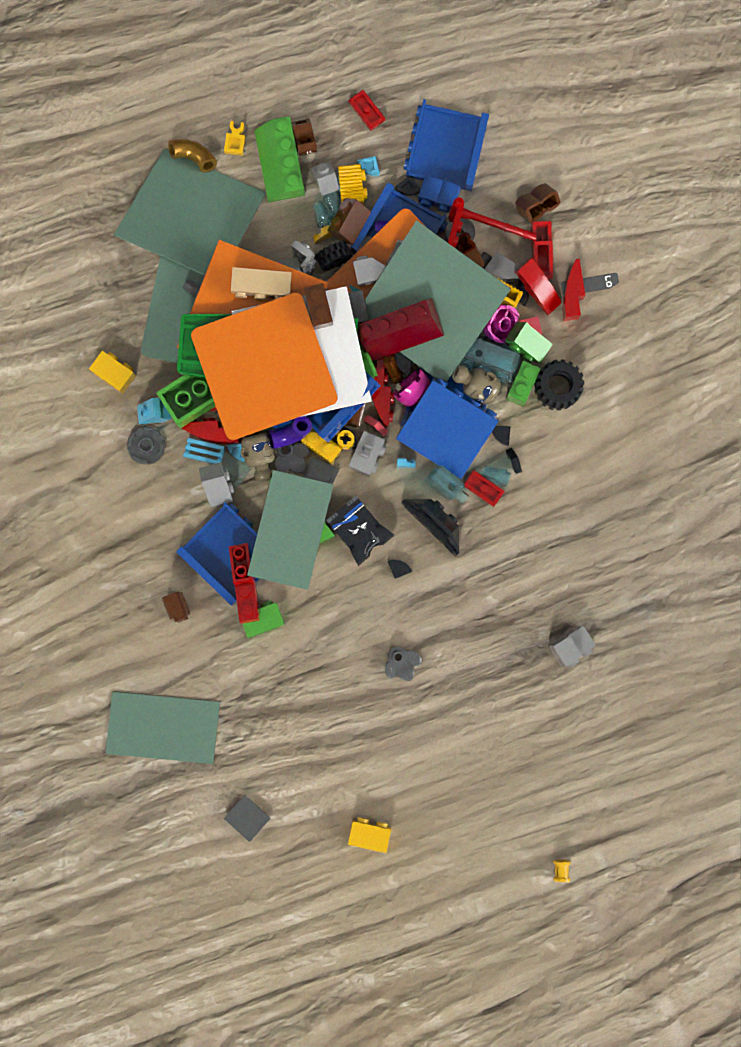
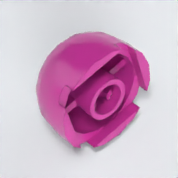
[483,304,520,343]
[393,369,430,407]

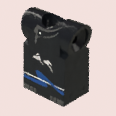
[326,496,395,566]

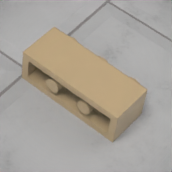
[231,267,292,300]

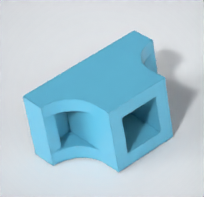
[137,398,171,424]

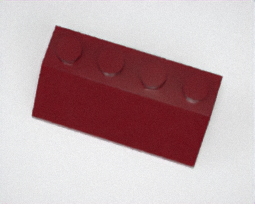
[357,299,444,361]

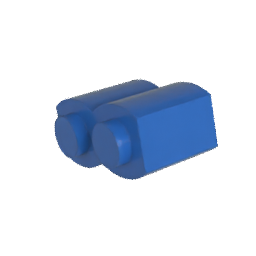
[418,176,461,213]

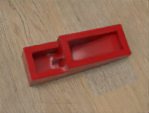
[531,221,553,279]
[514,258,562,316]
[562,259,586,322]

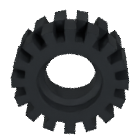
[315,241,352,271]

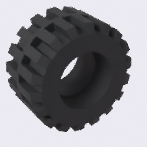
[534,359,585,411]

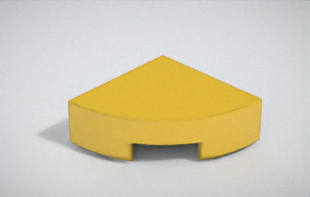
[313,225,332,244]

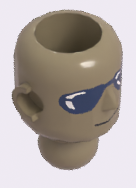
[452,365,501,404]
[241,433,275,481]

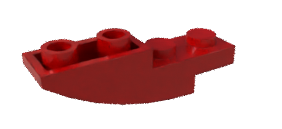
[371,356,394,428]
[181,418,258,445]
[229,543,260,624]

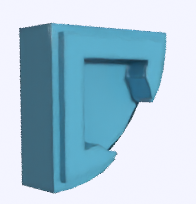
[357,156,380,176]
[227,443,245,462]
[397,458,416,468]

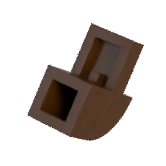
[291,118,317,156]

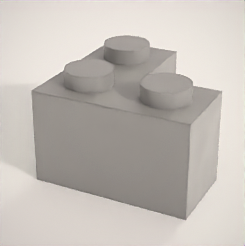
[548,626,596,668]

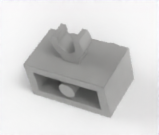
[349,431,387,477]
[199,462,235,507]

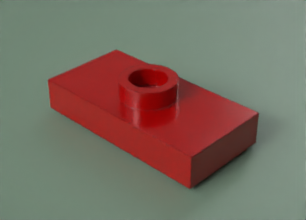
[348,90,386,131]
[462,470,505,507]

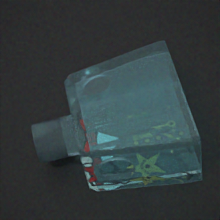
[424,466,469,504]

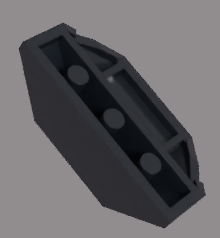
[401,499,459,557]

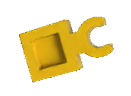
[224,121,245,156]

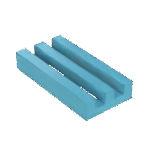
[183,438,225,464]

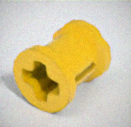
[337,430,354,450]
[553,859,571,882]

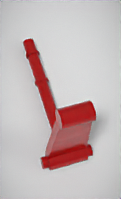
[447,197,537,248]

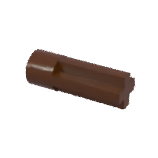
[383,355,403,384]

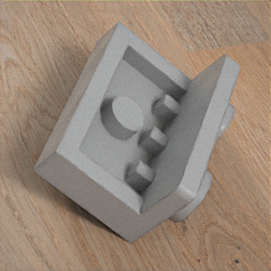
[291,240,316,275]

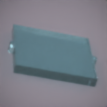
[216,450,251,494]

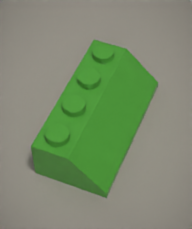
[254,116,305,203]

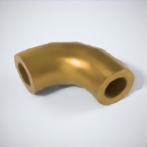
[168,139,217,172]

